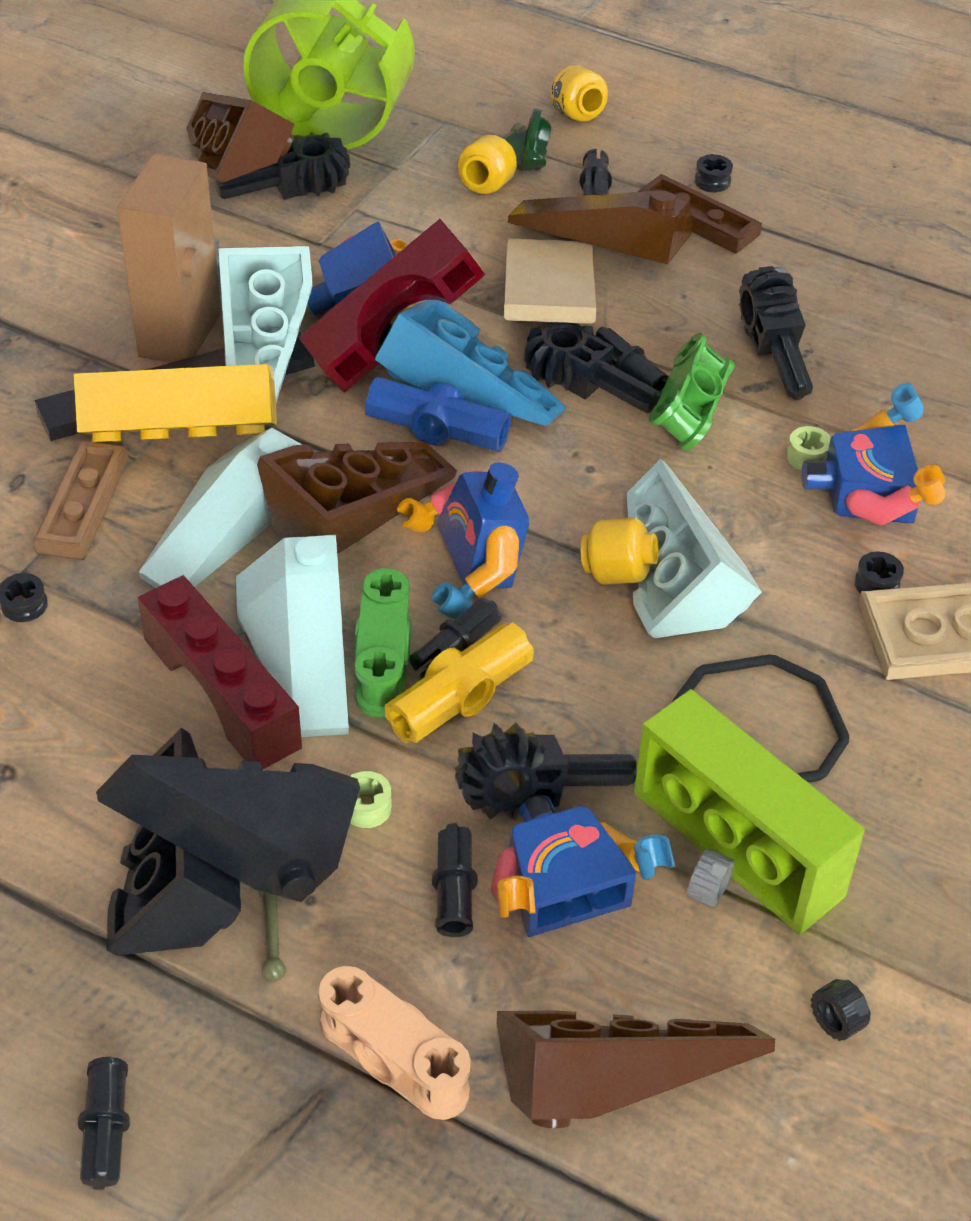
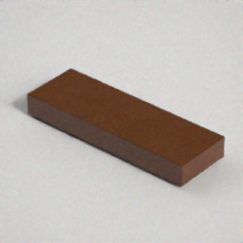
[637,174,762,254]

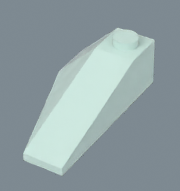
[218,246,312,402]
[139,428,302,588]
[627,459,762,638]
[236,535,349,737]

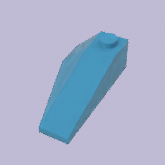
[375,300,567,427]

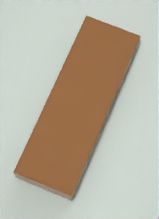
[33,440,129,560]

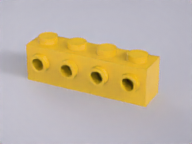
[74,364,277,443]

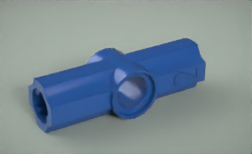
[365,377,511,452]

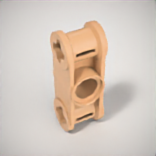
[318,966,471,1120]

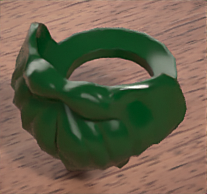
[505,109,552,171]

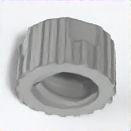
[687,848,734,907]

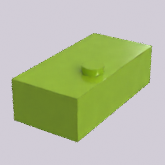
[634,689,865,935]

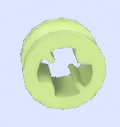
[787,426,831,471]
[350,771,392,828]

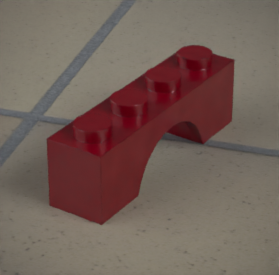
[299,219,486,393]
[137,575,302,769]

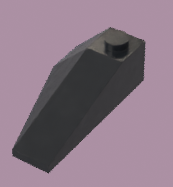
[107,728,241,956]
[96,755,360,902]

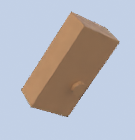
[117,153,221,363]

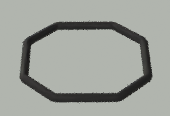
[672,654,849,782]

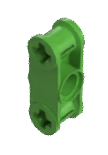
[648,332,735,451]
[355,568,411,718]

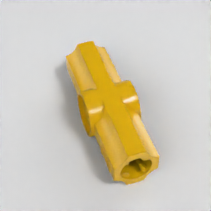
[385,622,534,744]

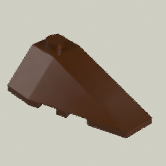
[186,92,295,183]
[508,190,693,265]
[257,441,457,553]
[496,1010,775,1128]

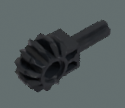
[216,132,350,200]
[738,266,813,400]
[524,322,661,413]
[454,723,637,819]

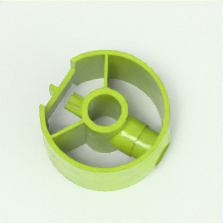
[243,0,415,150]

